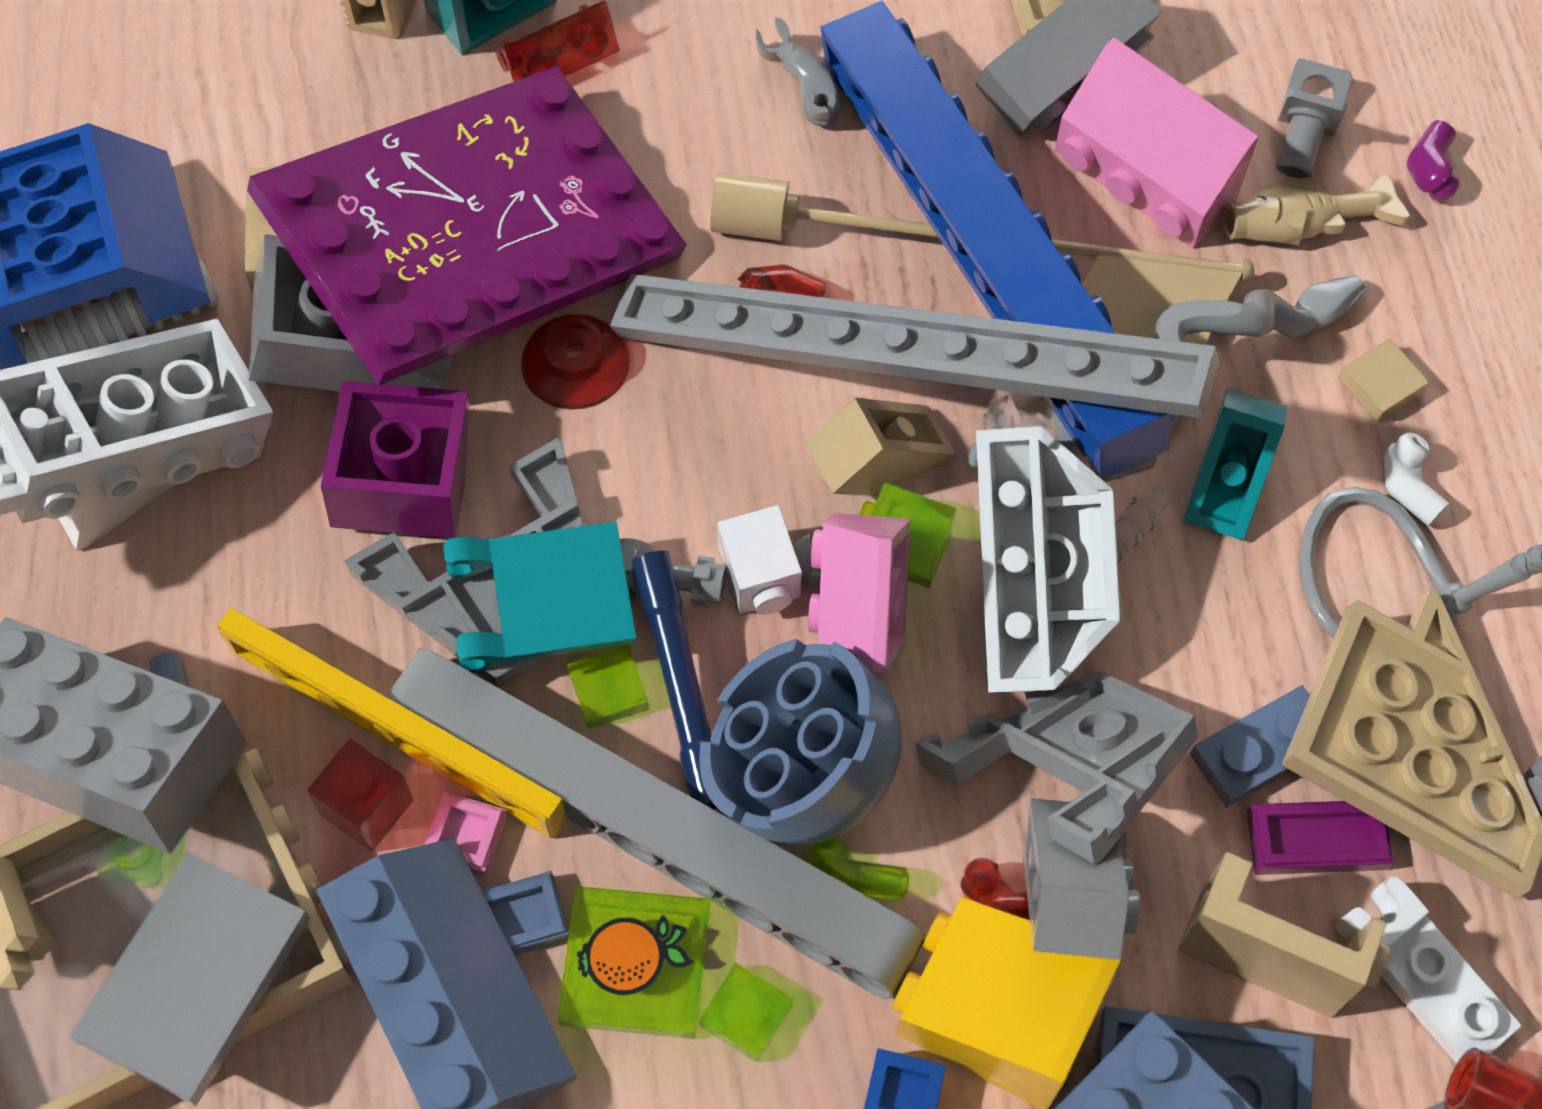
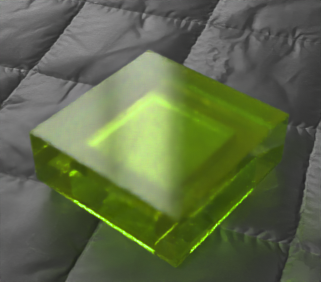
[567,645,650,730]

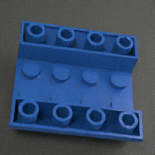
[0,123,211,370]

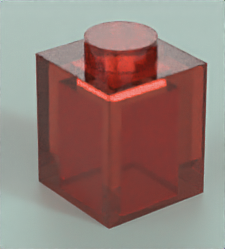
[307,738,414,852]

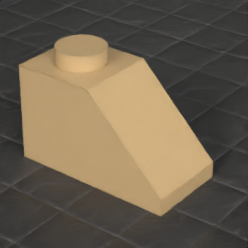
[805,397,956,496]

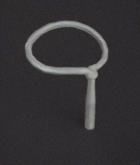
[1299,487,1542,639]

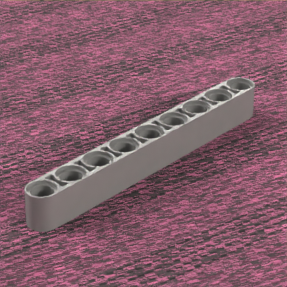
[385,648,926,999]

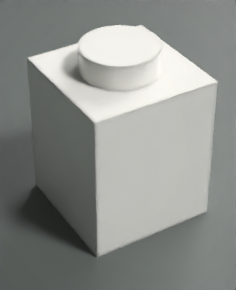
[717,505,802,615]

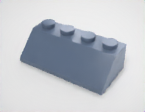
[316,838,578,1109]

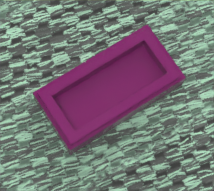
[1247,801,1394,875]

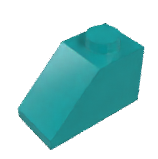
[1183,387,1287,541]

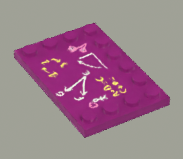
[247,66,687,386]

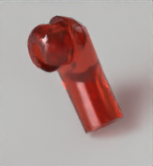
[738,264,827,297]
[961,858,1030,921]

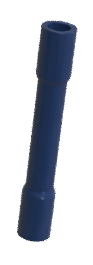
[632,550,717,809]

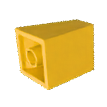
[891,897,1123,1109]

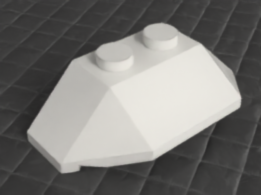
[976,426,1121,693]

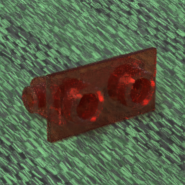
[496,0,620,82]

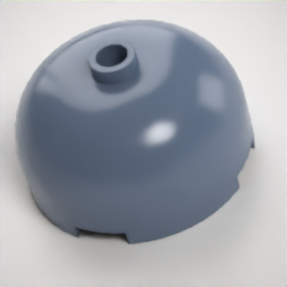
[699,639,902,846]

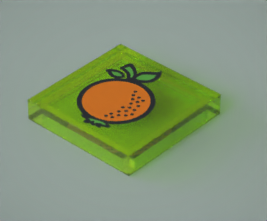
[557,886,711,1039]

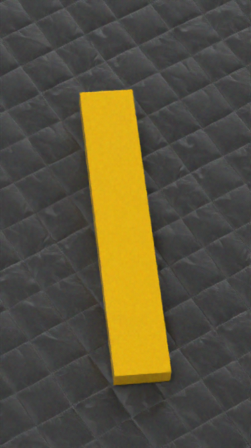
[217,607,567,838]

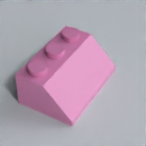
[1054,37,1259,248]

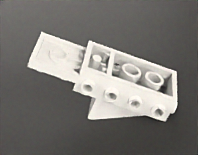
[0,318,273,550]

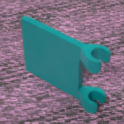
[443,521,637,673]

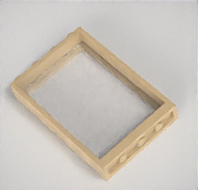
[0,748,354,1109]

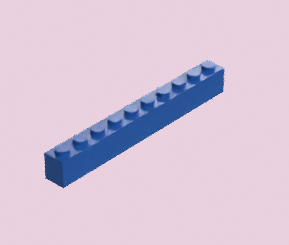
[820,0,1175,480]

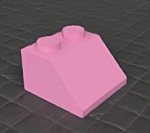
[808,513,911,673]

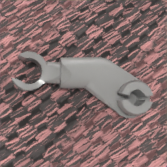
[756,17,841,126]

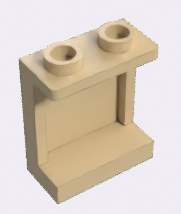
[1178,852,1390,1018]

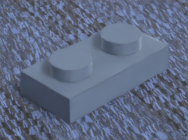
[1190,685,1310,808]

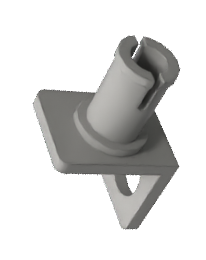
[1276,58,1352,178]

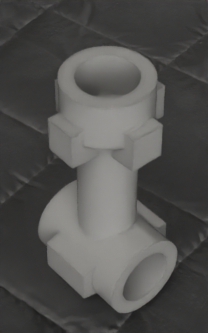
[620,538,726,607]

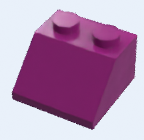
[320,381,469,538]

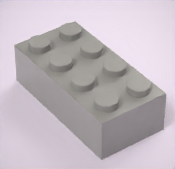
[0,617,247,854]

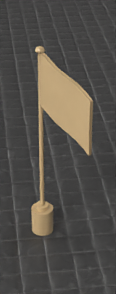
[710,172,1255,428]

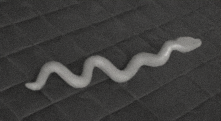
[968,275,1369,467]

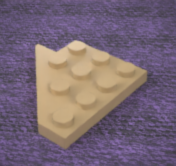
[1282,589,1542,899]

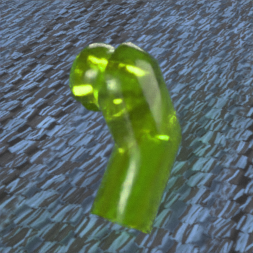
[810,838,909,901]

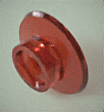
[521,314,629,410]

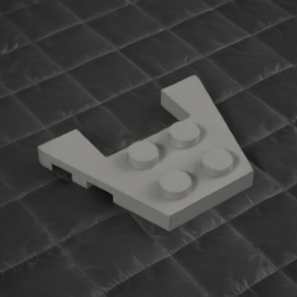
[344,438,583,688]
[915,671,1198,865]

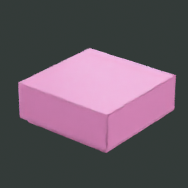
[424,791,508,877]

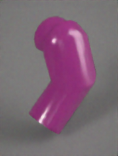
[1407,120,1460,202]

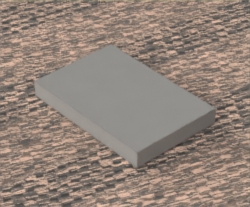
[70,852,311,1106]

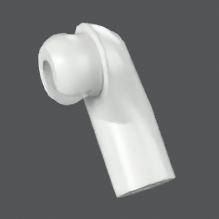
[1384,433,1450,527]

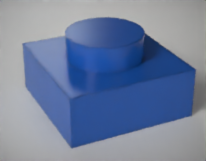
[864,1048,946,1109]

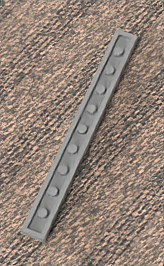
[610,274,1220,419]

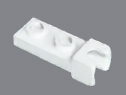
[1335,876,1522,1072]

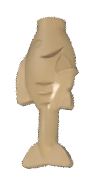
[1223,175,1410,246]

